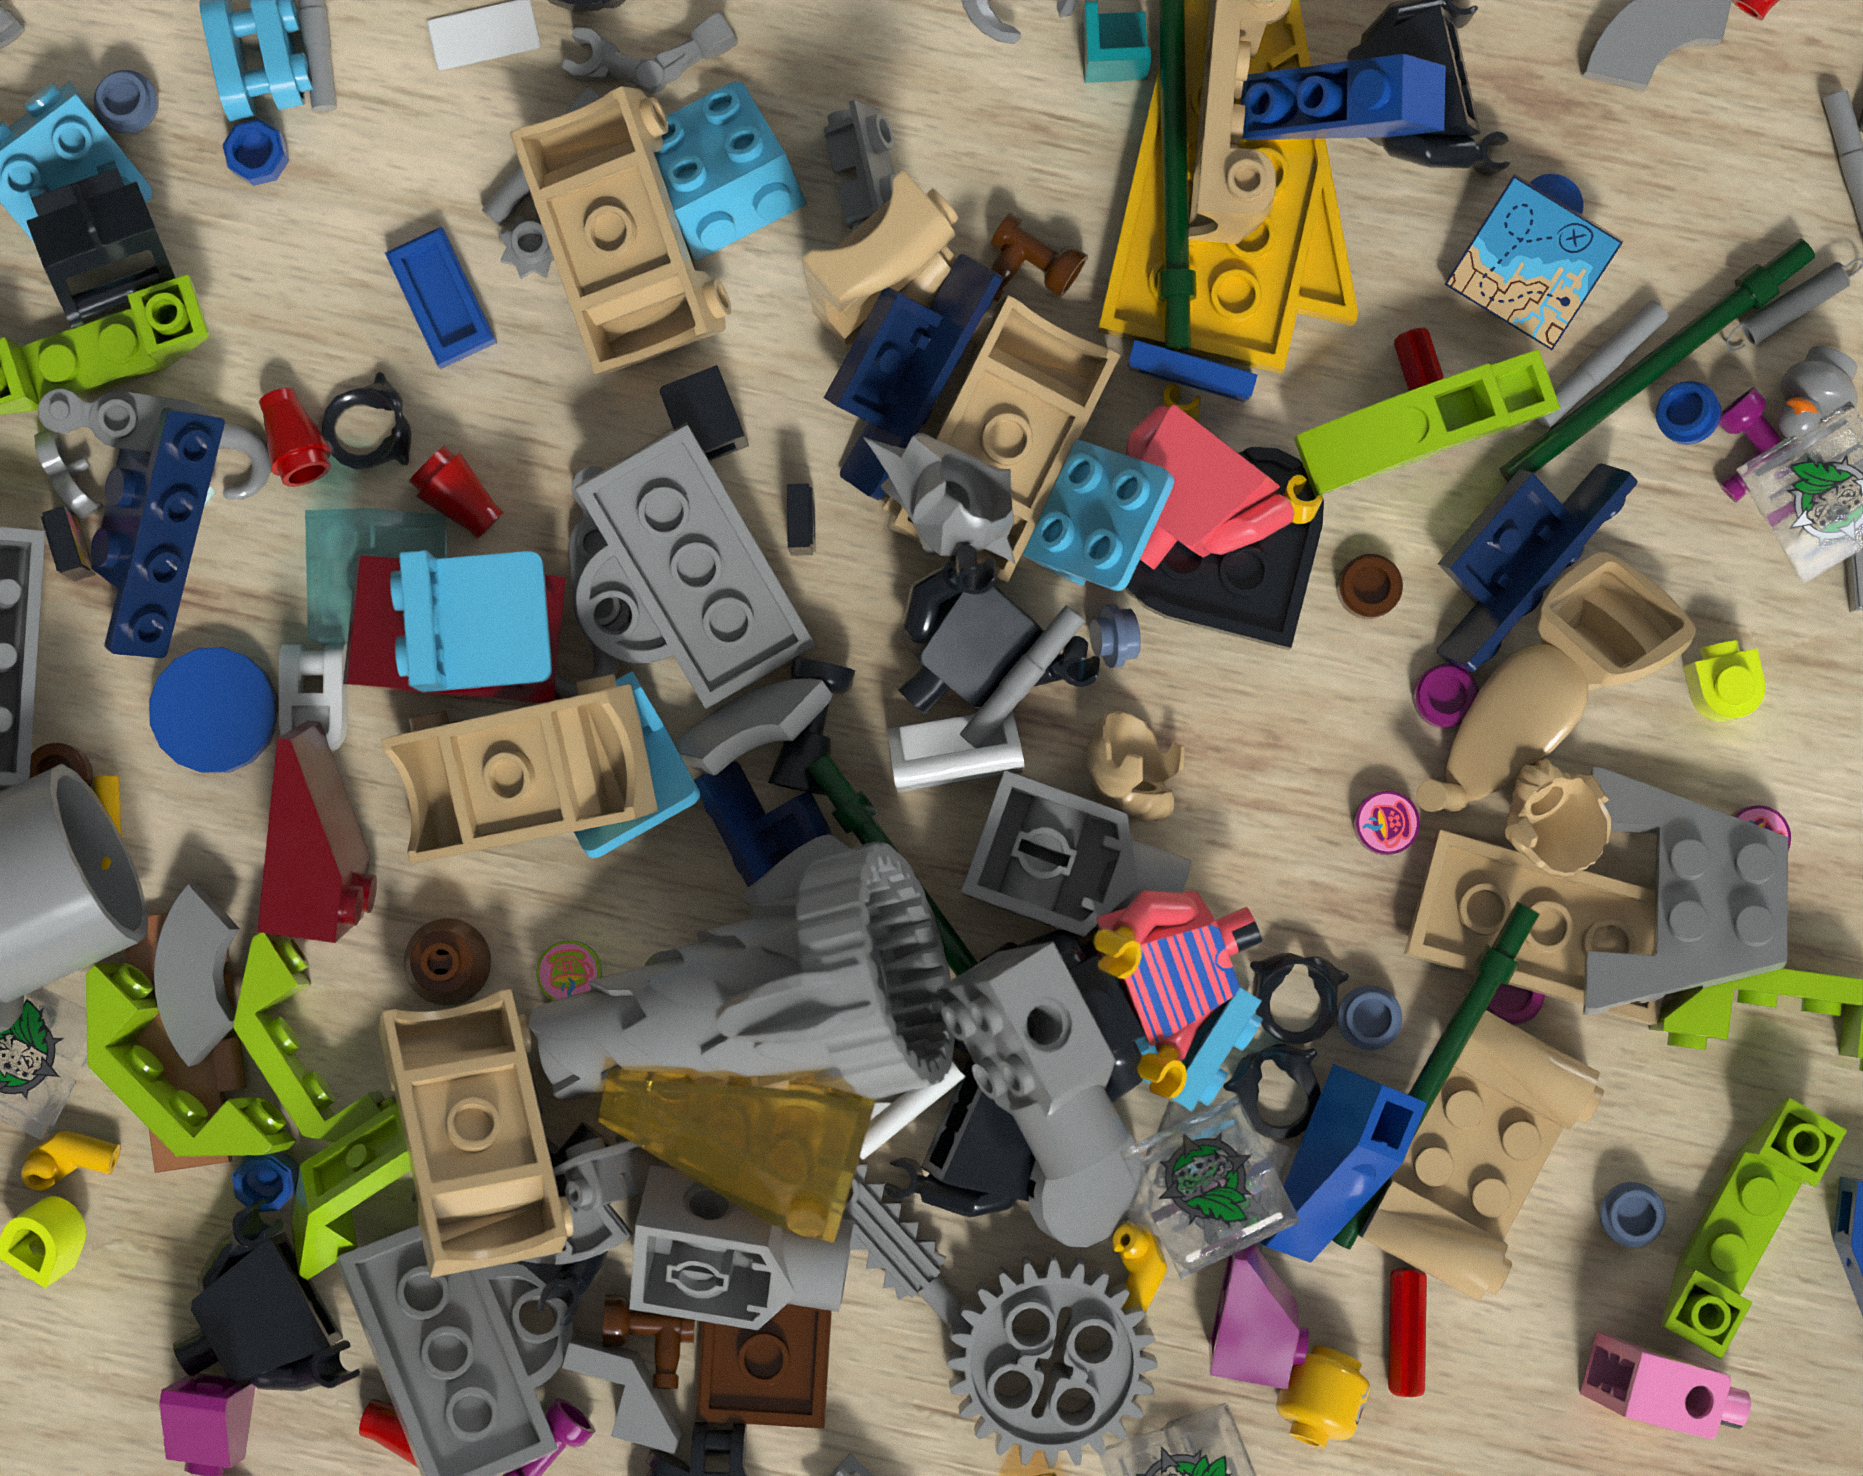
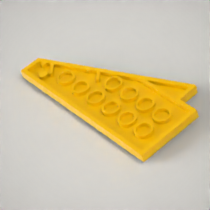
[1098,0,1358,374]

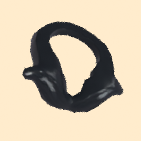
[322,372,412,470]
[1250,953,1349,1044]
[1223,1044,1321,1139]

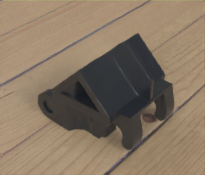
[26,160,175,329]

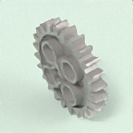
[946,1254,1158,1469]

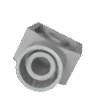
[961,770,1192,937]
[936,942,1129,1180]
[629,1165,855,1330]

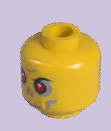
[1276,1345,1370,1449]

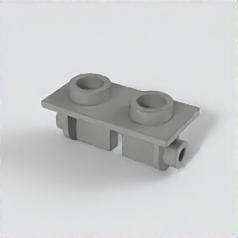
[824,100,897,231]
[553,1124,682,1211]

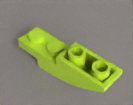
[1293,349,1561,497]

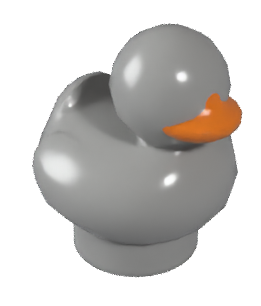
[1778,346,1858,442]

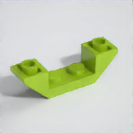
[0,274,210,415]
[233,933,397,1142]
[86,963,296,1157]
[1649,969,1863,1071]
[1661,1097,1847,1360]
[291,1102,411,1280]

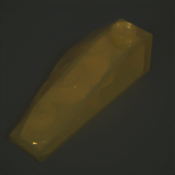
[597,1069,876,1243]

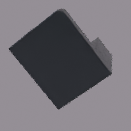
[660,365,749,461]

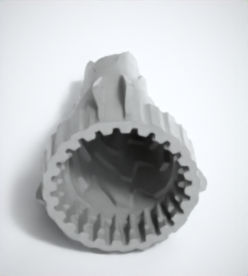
[528,834,955,1103]

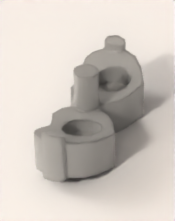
[34,428,105,519]

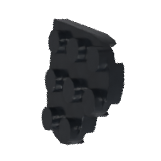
[1125,447,1324,650]

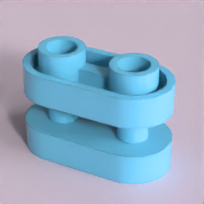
[199,0,314,122]

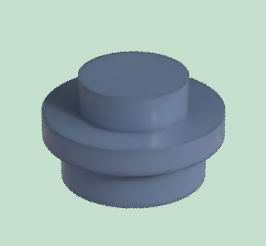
[94,70,159,134]
[1090,604,1141,668]
[1337,986,1402,1050]
[1599,1182,1666,1247]

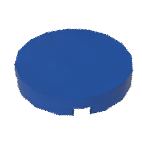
[149,647,279,773]

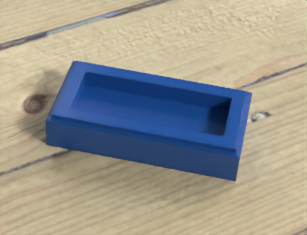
[385,226,497,369]
[1127,340,1258,402]

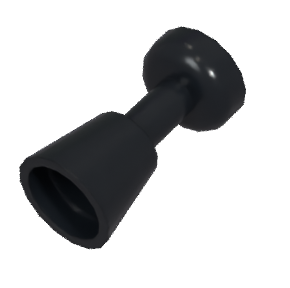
[768,658,855,796]

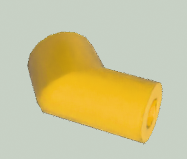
[21,1130,121,1191]
[1112,1222,1167,1320]

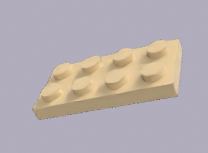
[1403,830,1664,1025]

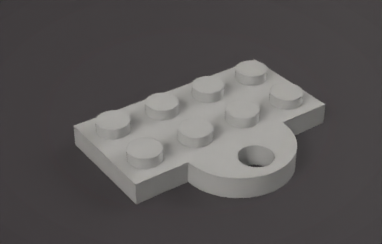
[575,422,816,709]
[336,1225,573,1476]

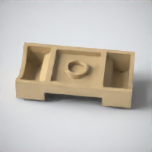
[1189,0,1292,244]
[510,86,731,375]
[802,170,959,350]
[882,295,1121,584]
[381,674,658,864]
[378,989,573,1278]
[1359,1010,1604,1301]

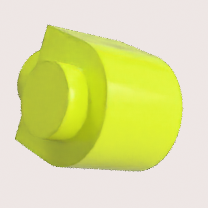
[1683,640,1766,722]
[0,1196,87,1289]

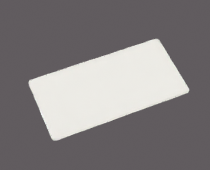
[427,0,541,71]

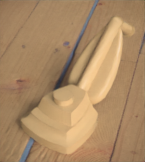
[1416,552,1696,812]

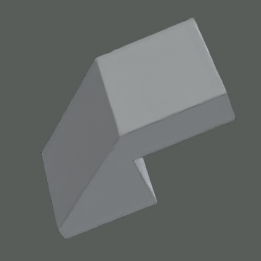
[562,1335,683,1454]

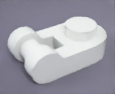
[279,643,348,753]

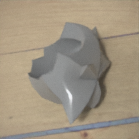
[863,433,1016,564]

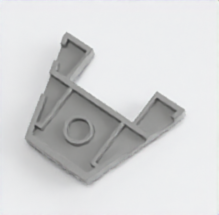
[1583,767,1788,1015]

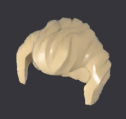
[1086,711,1185,822]
[1505,759,1611,877]

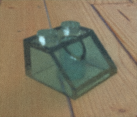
[305,508,447,646]

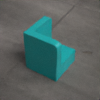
[1082,0,1151,83]

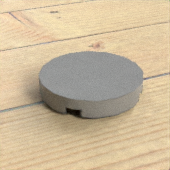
[1028,1133,1143,1247]

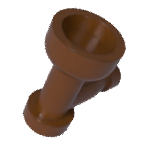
[990,212,1088,302]
[602,1294,695,1390]

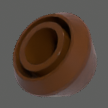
[404,918,491,1006]

